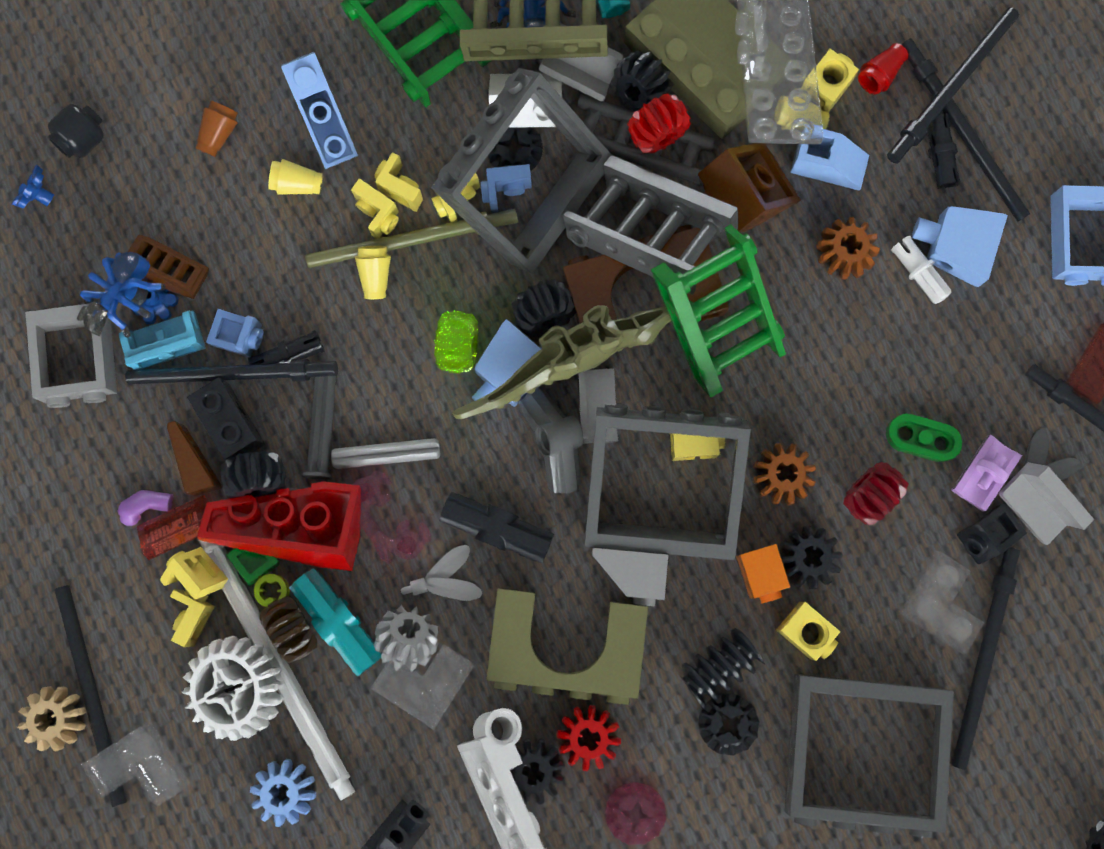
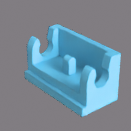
[119,310,206,370]

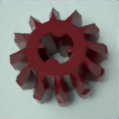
[843,462,908,525]

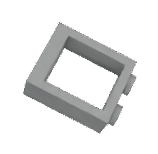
[25,302,117,408]

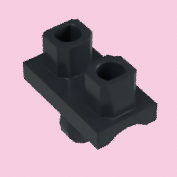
[361,800,431,849]

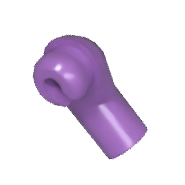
[117,490,174,526]

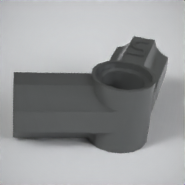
[519,388,584,494]

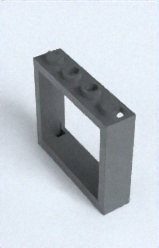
[431,68,611,273]
[585,403,751,560]
[784,674,954,838]

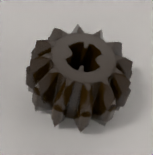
[259,596,318,663]

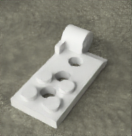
[457,708,546,849]

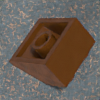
[698,141,801,233]

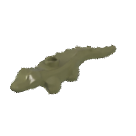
[453,305,671,419]

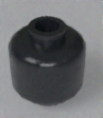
[48,104,104,158]

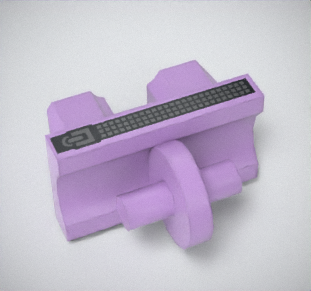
[951,435,1022,512]

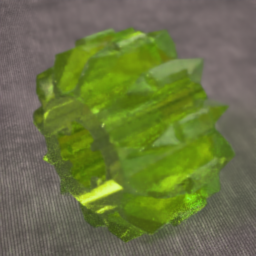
[434,311,479,374]

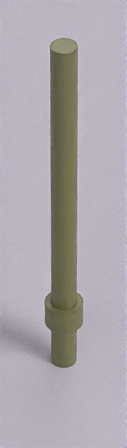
[305,209,518,268]

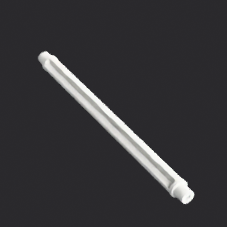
[197,538,355,801]

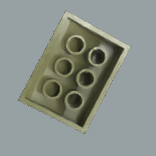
[624,0,798,140]

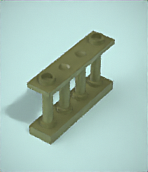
[460,0,608,61]

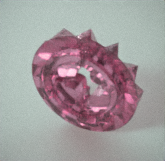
[605,782,666,846]

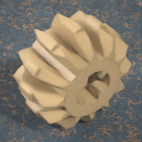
[17,686,86,751]

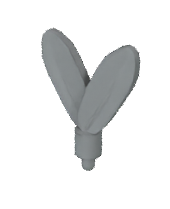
[401,545,482,601]

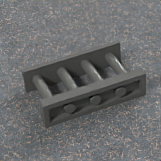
[563,155,738,295]

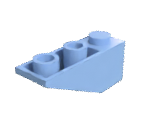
[281,51,358,169]

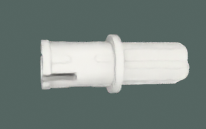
[891,235,951,304]

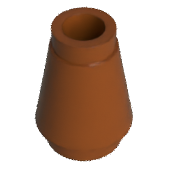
[195,101,238,157]

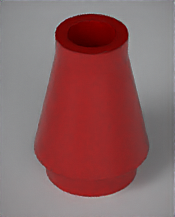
[858,43,909,95]

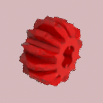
[627,94,691,154]
[557,704,621,771]

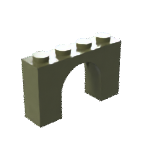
[486,589,648,704]

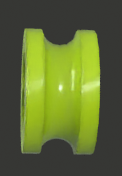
[254,574,290,607]

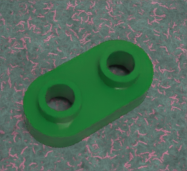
[886,414,962,462]

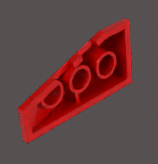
[197,481,361,571]

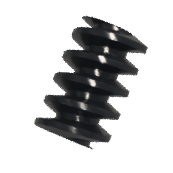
[681,628,765,709]

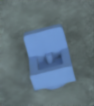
[206,309,263,357]

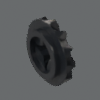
[488,127,543,171]
[698,694,760,756]

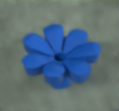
[12,165,54,208]
[132,288,178,325]

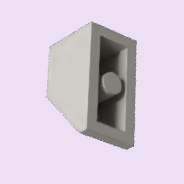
[592,548,668,606]

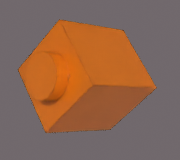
[736,544,790,604]

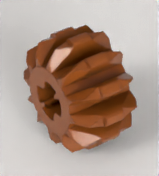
[816,217,880,280]
[752,443,816,506]

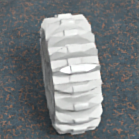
[182,636,285,741]

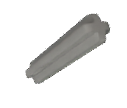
[331,438,440,469]

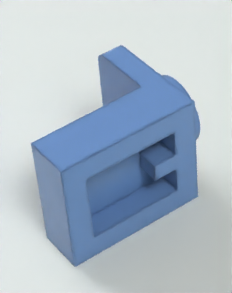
[481,164,532,213]

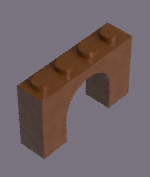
[563,225,729,325]

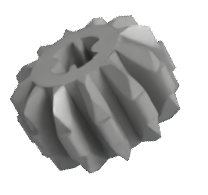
[374,605,438,672]

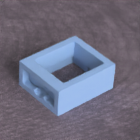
[1051,185,1104,286]

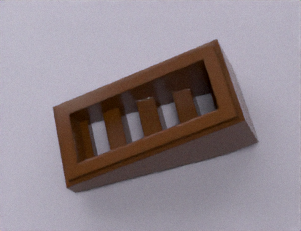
[128,234,209,299]
[167,421,222,496]

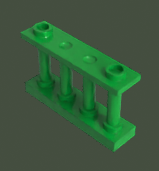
[340,0,492,108]
[651,224,786,398]

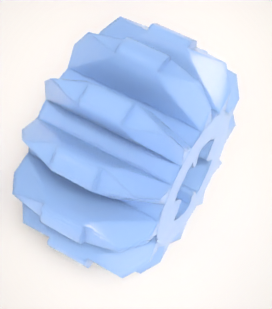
[250,759,317,827]

